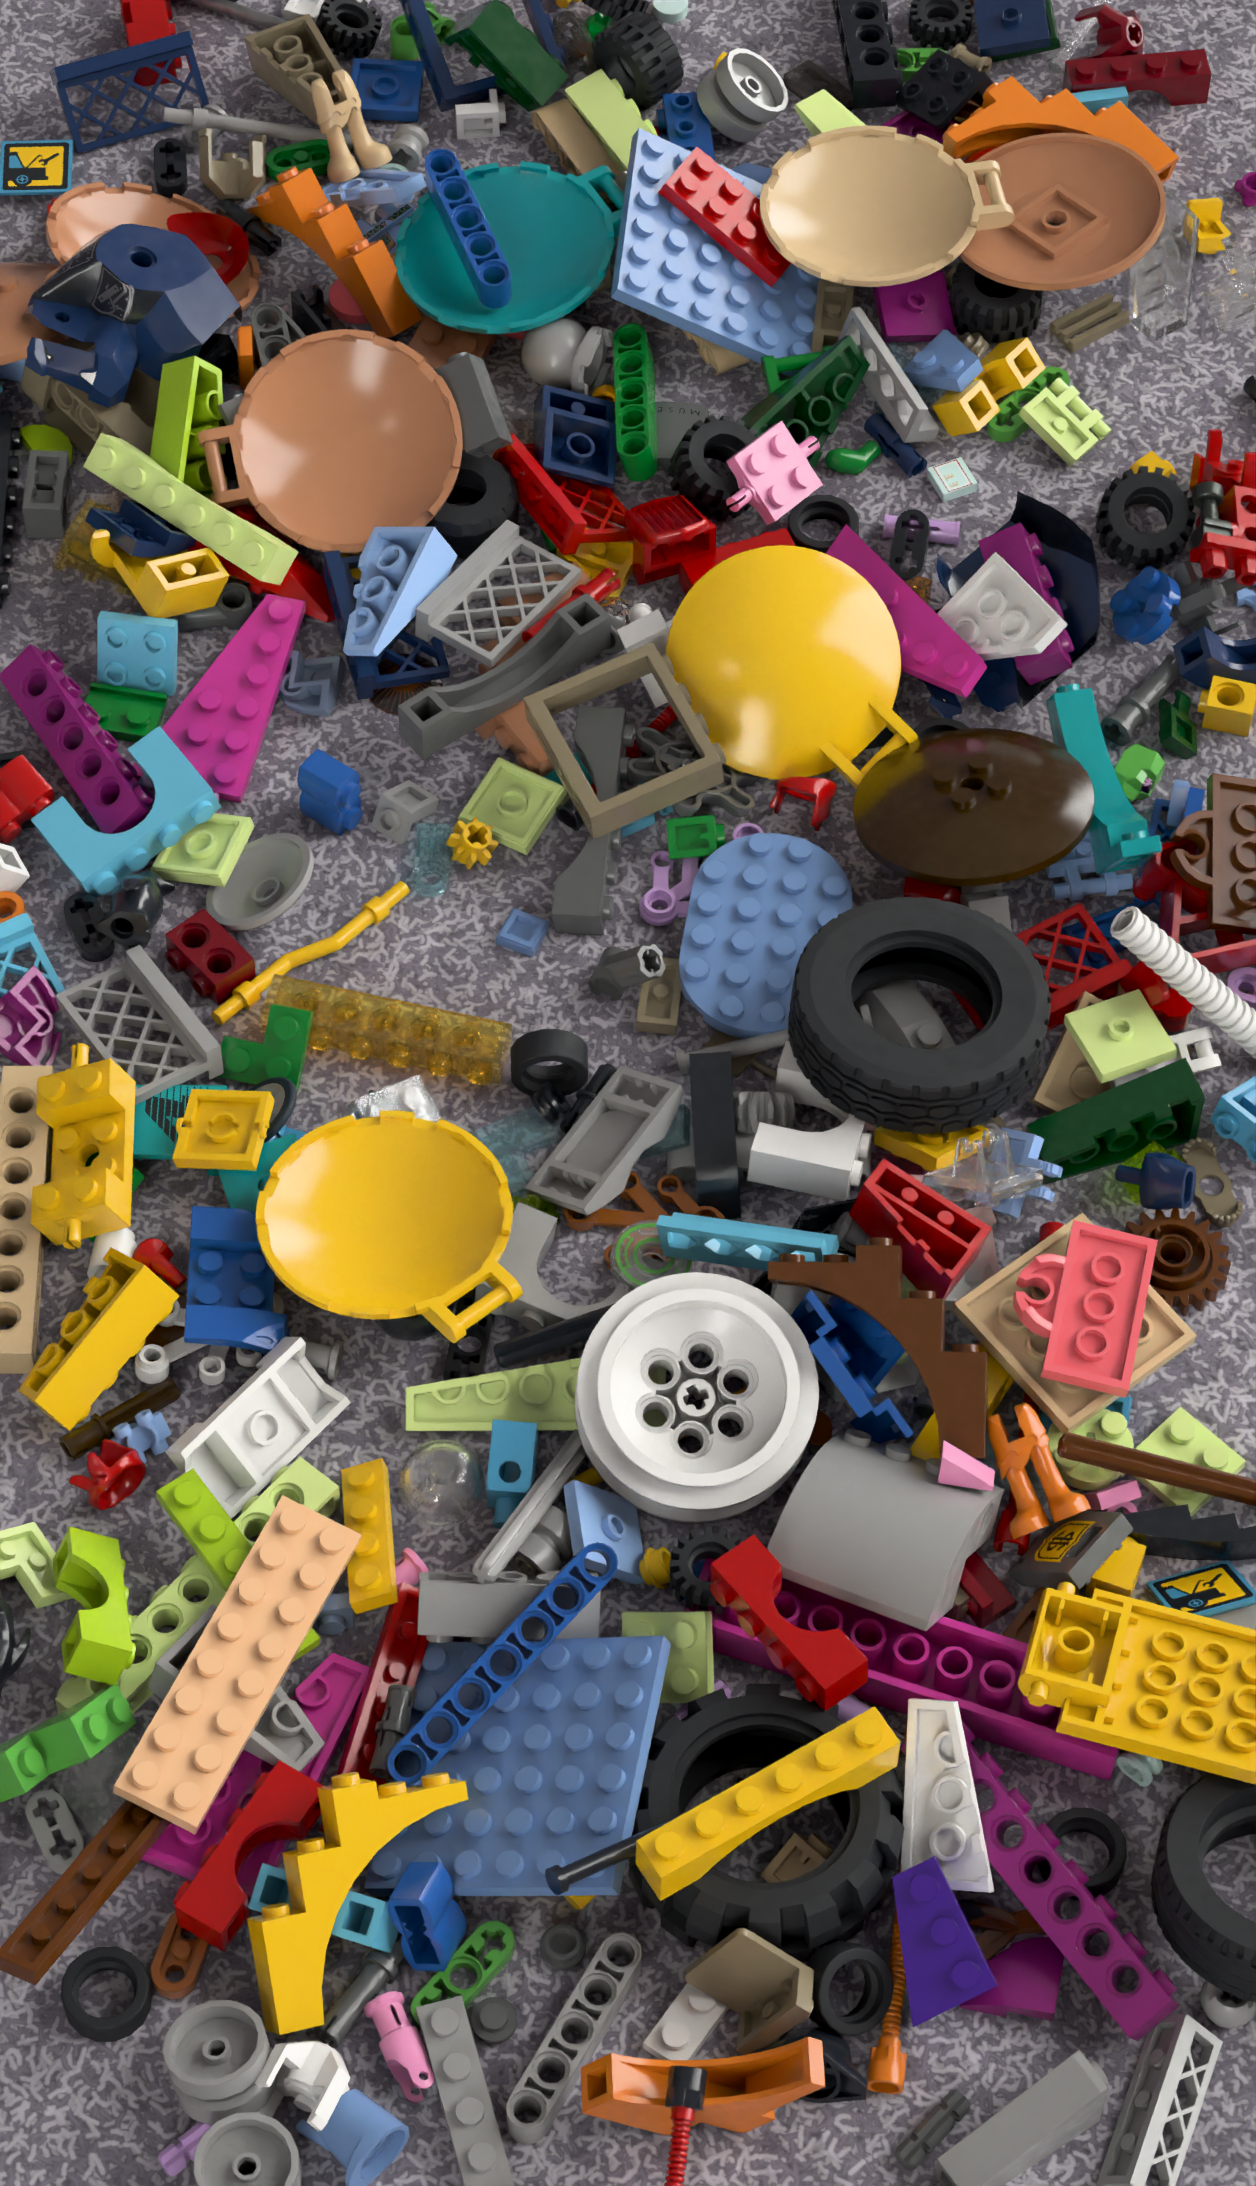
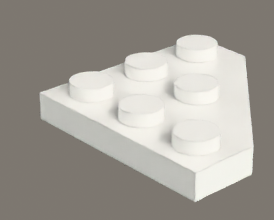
[937,552,1068,661]

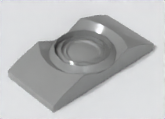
[524,1066,684,1215]

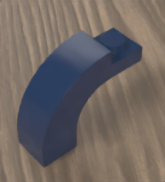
[1173,626,1256,690]

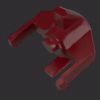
[1073,4,1144,60]

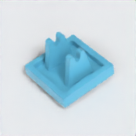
[97,611,178,696]

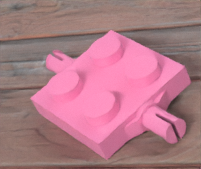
[726,421,823,525]

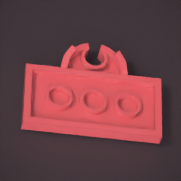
[1013,1220,1158,1398]

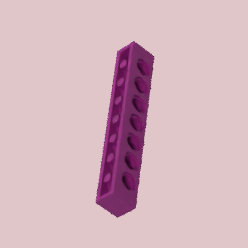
[900,1719,1180,2041]

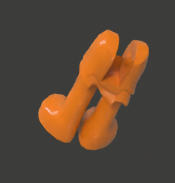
[987,1403,1091,1539]

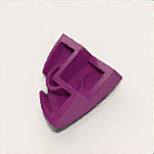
[0,965,61,1066]
[960,1937,1064,2021]

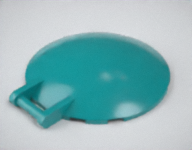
[395,161,625,334]

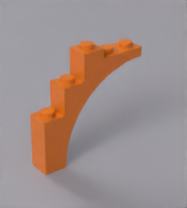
[942,76,1179,183]
[246,166,423,338]

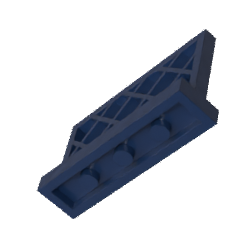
[49,30,209,154]
[323,550,450,700]

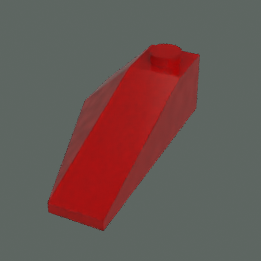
[188,504,335,623]

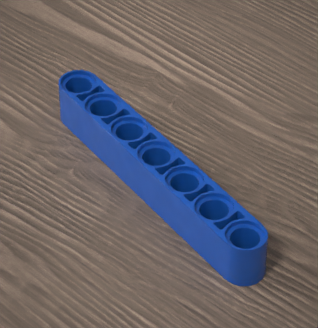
[384,1542,618,1785]

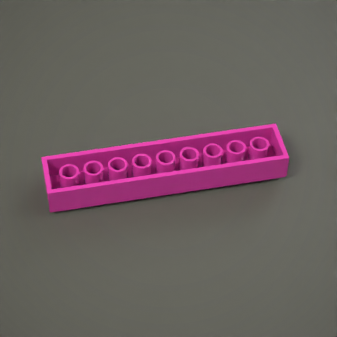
[686,1558,1120,1781]

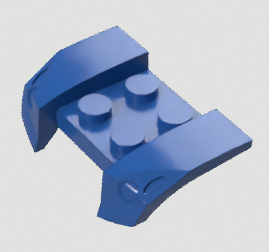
[184,1206,291,1355]
[790,1289,915,1444]

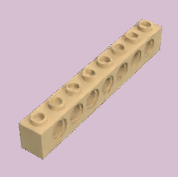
[0,1066,54,1374]

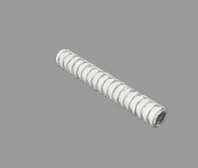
[1110,906,1256,1060]

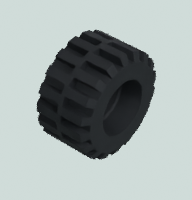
[592,11,684,112]
[950,262,1043,347]
[668,415,758,521]
[1095,466,1196,570]

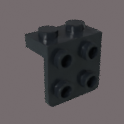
[896,49,994,129]

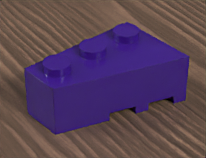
[892,1856,998,2027]

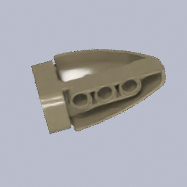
[21,337,160,456]

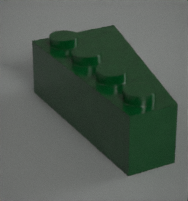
[1026,1057,1205,1185]

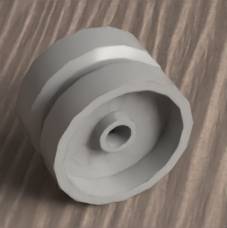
[696,48,789,143]
[162,2000,278,2125]
[194,2112,302,2186]

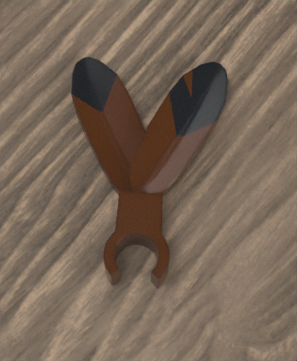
[957,1899,1046,1960]

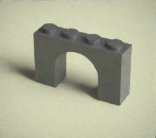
[433,352,513,458]

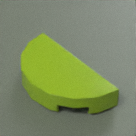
[21,425,74,466]

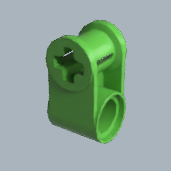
[390,1,455,61]

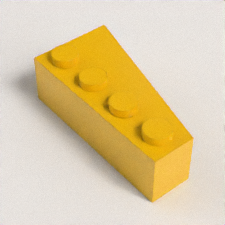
[18,1247,179,1431]

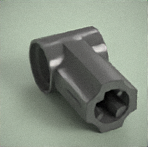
[177,582,254,631]
[588,944,666,1001]

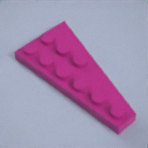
[826,524,987,698]
[133,594,306,803]

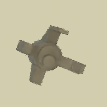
[198,128,268,201]

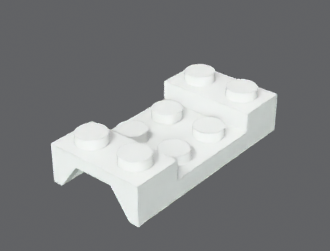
[165,1337,351,1519]

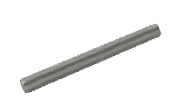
[472,1429,587,1584]

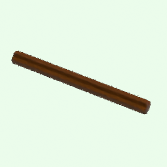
[1057,1432,1256,1506]

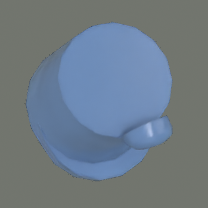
[296,2089,410,2186]

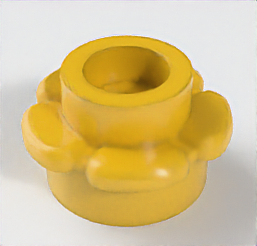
[639,1547,671,1589]

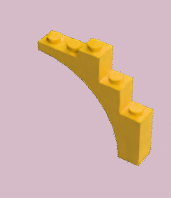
[247,1772,468,2035]

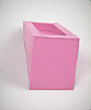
[938,1441,995,1492]

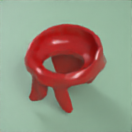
[769,776,837,831]
[69,1439,146,1510]

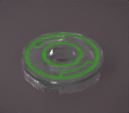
[610,1220,696,1292]

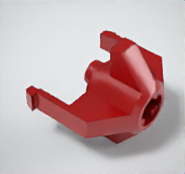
[1189,429,1256,507]

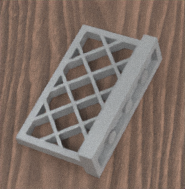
[415,520,582,668]
[55,945,224,1105]

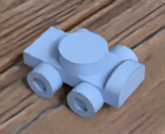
[110,1409,172,1464]

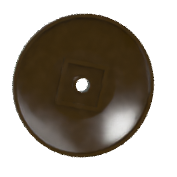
[853,728,1095,886]

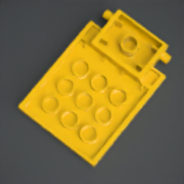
[1018,1582,1256,1785]

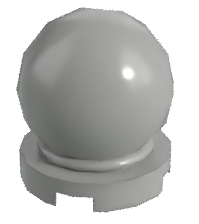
[521,317,614,396]

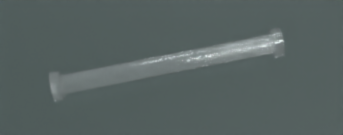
[1043,0,1111,78]

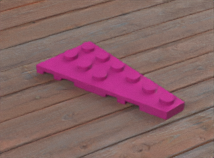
[141,1653,370,1903]

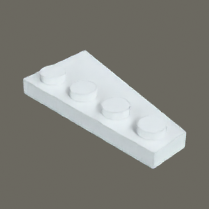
[901,1698,995,1893]

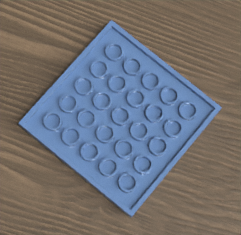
[611,128,823,377]
[364,1636,671,1897]

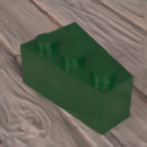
[443,0,569,112]

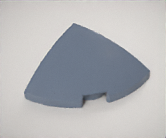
[278,651,346,716]

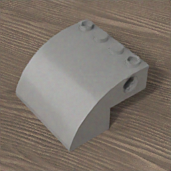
[767,1429,1004,1631]

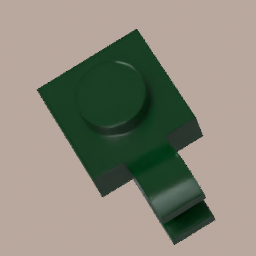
[1158,689,1197,759]

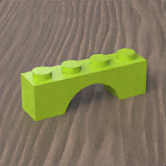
[53,1526,136,1685]

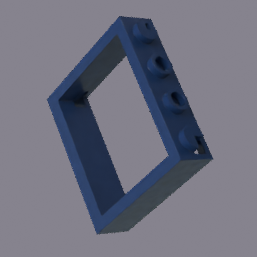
[399,0,566,112]

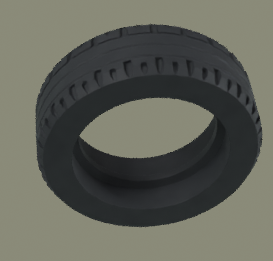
[1151,1773,1256,2003]

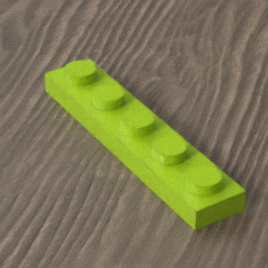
[156,1468,320,1663]

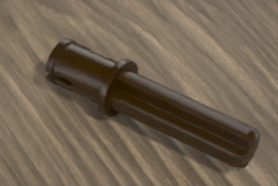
[59,1378,180,1462]

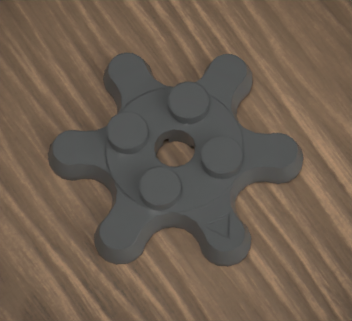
[627,727,760,817]

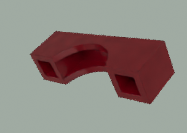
[1062,49,1211,106]

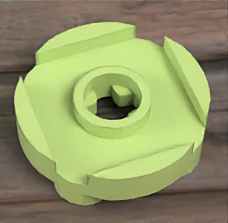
[1047,1408,1134,1490]

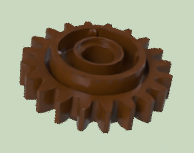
[1125,1208,1231,1317]

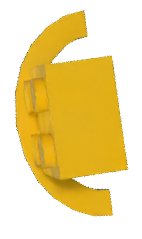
[89,529,230,618]

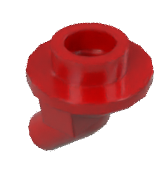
[132,1238,187,1290]

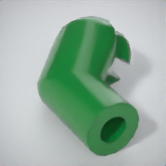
[825,440,881,475]

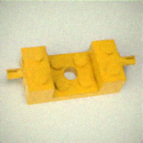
[31,1043,136,1249]

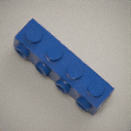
[656,92,715,161]

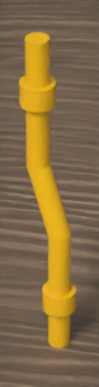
[211,881,410,1025]

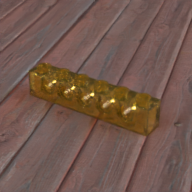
[260,974,512,1085]

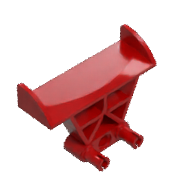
[1119,840,1256,1006]

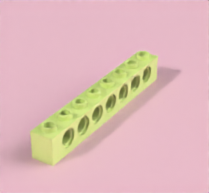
[55,1456,341,1715]

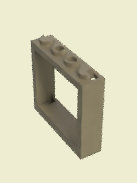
[523,642,726,839]

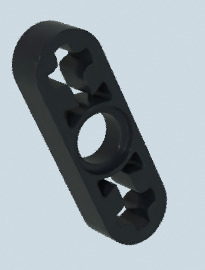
[443,1287,495,1381]

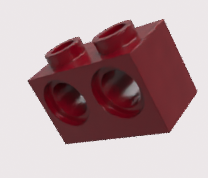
[165,908,256,1006]

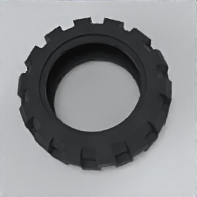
[628,1683,904,1962]

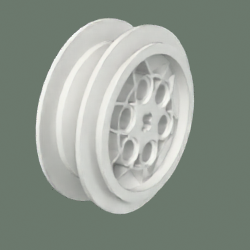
[575,1272,819,1523]

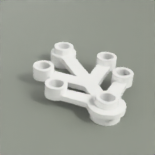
[135,1292,284,1385]

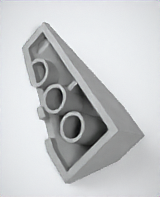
[148,1604,325,1772]

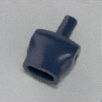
[1115,1152,1196,1210]

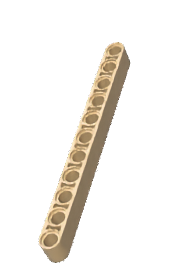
[531,98,750,376]

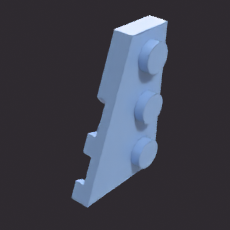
[321,167,426,207]

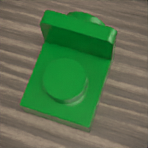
[666,815,726,860]

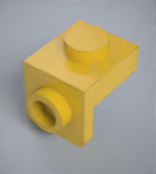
[1183,198,1234,254]

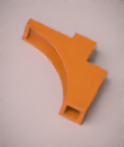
[581,2037,825,2135]

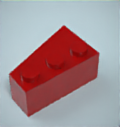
[120,0,182,87]
[849,1158,992,1301]

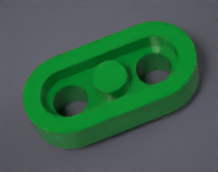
[266,139,330,182]

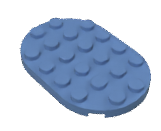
[679,833,853,1039]

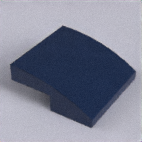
[85,499,197,557]

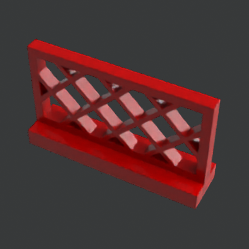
[492,433,633,555]
[951,902,1133,1032]

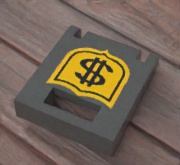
[1008,1511,1133,1590]

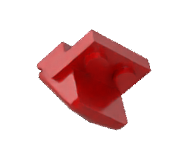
[624,495,716,585]

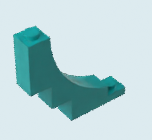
[1046,684,1162,874]

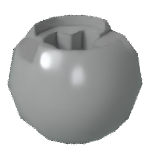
[1200,1981,1256,2029]

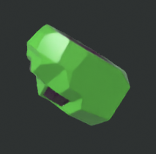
[1114,743,1165,804]

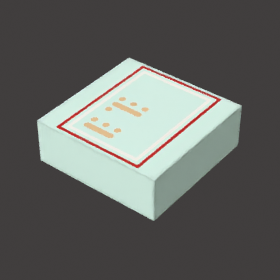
[927,457,978,502]

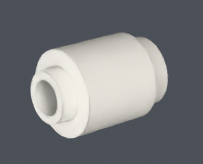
[87,1228,137,1279]

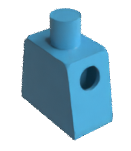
[486,1419,539,1529]

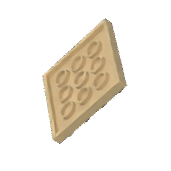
[952,1212,1197,1434]

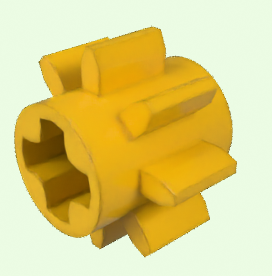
[446,817,499,869]

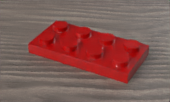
[658,146,791,288]

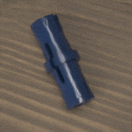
[863,413,927,478]

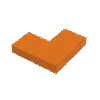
[237,326,256,390]

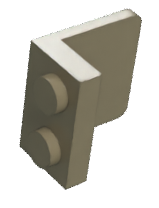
[685,1928,814,2055]

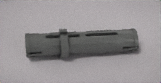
[314,1931,406,2048]

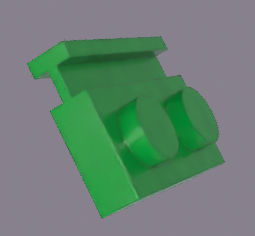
[85,682,168,742]

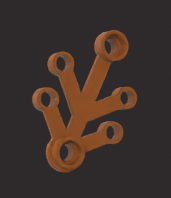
[563,1171,725,1271]

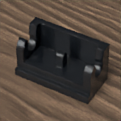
[291,284,354,336]

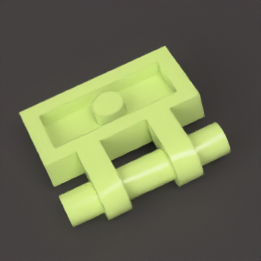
[1018,377,1111,467]

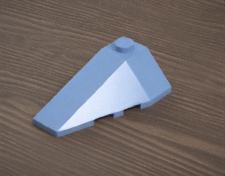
[343,527,458,656]

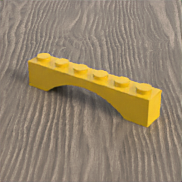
[636,1706,901,1901]

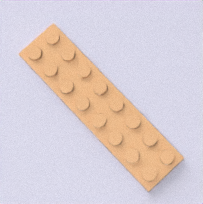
[113,1495,362,1834]

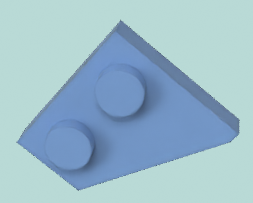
[903,329,983,392]

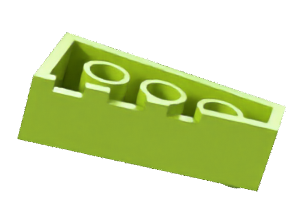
[150,355,228,500]

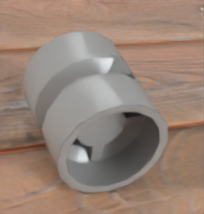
[507,1505,573,1580]

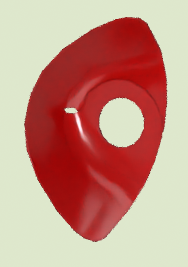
[166,212,249,285]

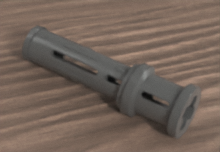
[1100,653,1181,746]

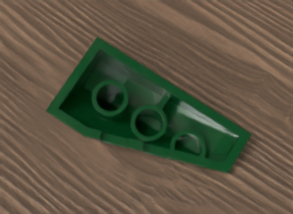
[740,335,870,468]

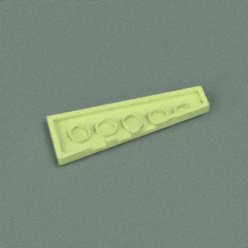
[406,1358,666,1431]

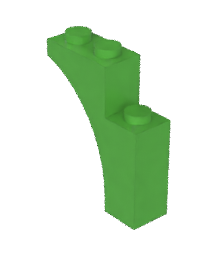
[0,1683,137,1803]

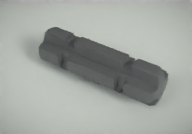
[895,2089,971,2171]

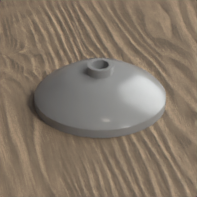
[206,833,314,931]

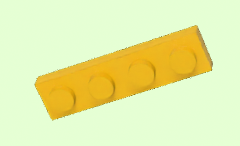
[341,1458,398,1614]

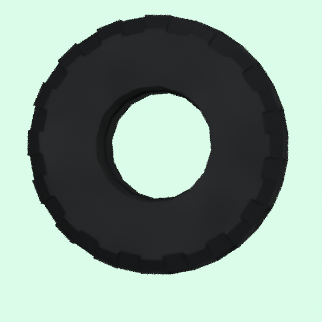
[424,450,520,560]

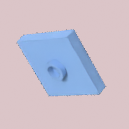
[563,1479,644,1584]

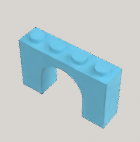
[31,726,221,897]

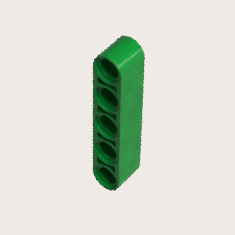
[613,323,658,482]

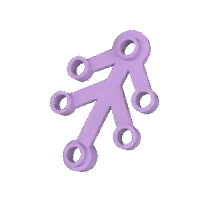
[639,823,764,926]

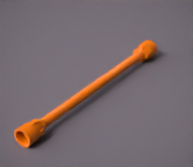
[866,1717,908,2095]

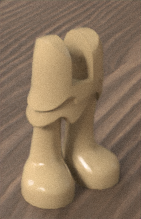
[311,69,392,183]

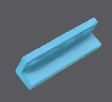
[656,1212,839,1271]

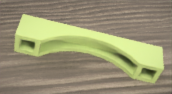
[83,433,298,585]

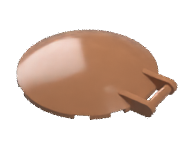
[42,182,261,318]
[197,329,463,555]

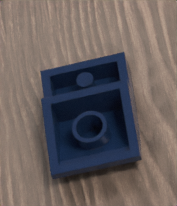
[533,384,617,488]

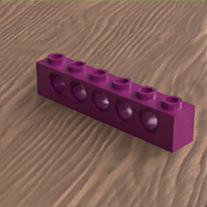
[0,644,155,834]

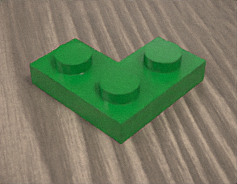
[217,1003,314,1093]

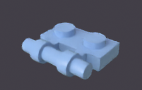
[1046,831,1133,902]

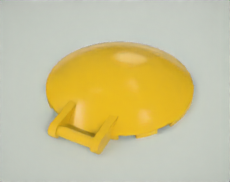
[665,545,918,790]
[256,1110,523,1343]

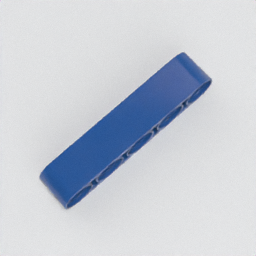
[425,148,512,309]

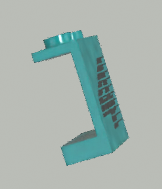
[133,1085,227,1176]

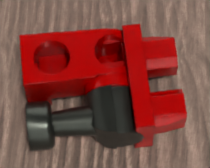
[1189,481,1256,586]

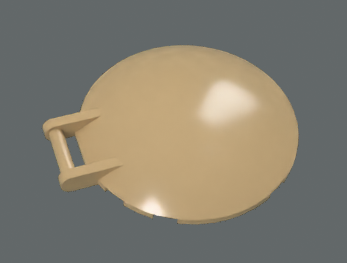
[760,125,1014,287]

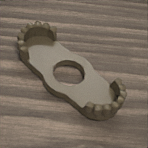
[1182,1137,1243,1227]

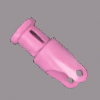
[364,1991,435,2103]

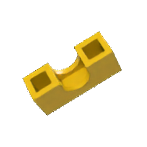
[932,337,1045,436]

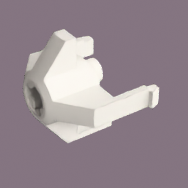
[255,2041,350,2131]

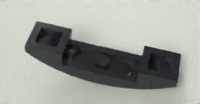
[689,1051,741,1219]

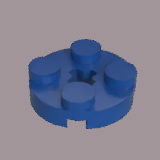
[1110,566,1181,645]

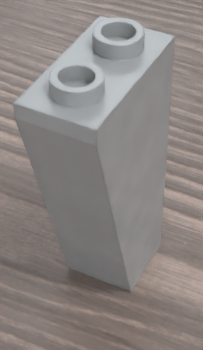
[934,2050,1109,2186]

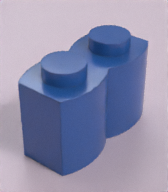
[297,748,363,836]
[388,1862,466,1972]

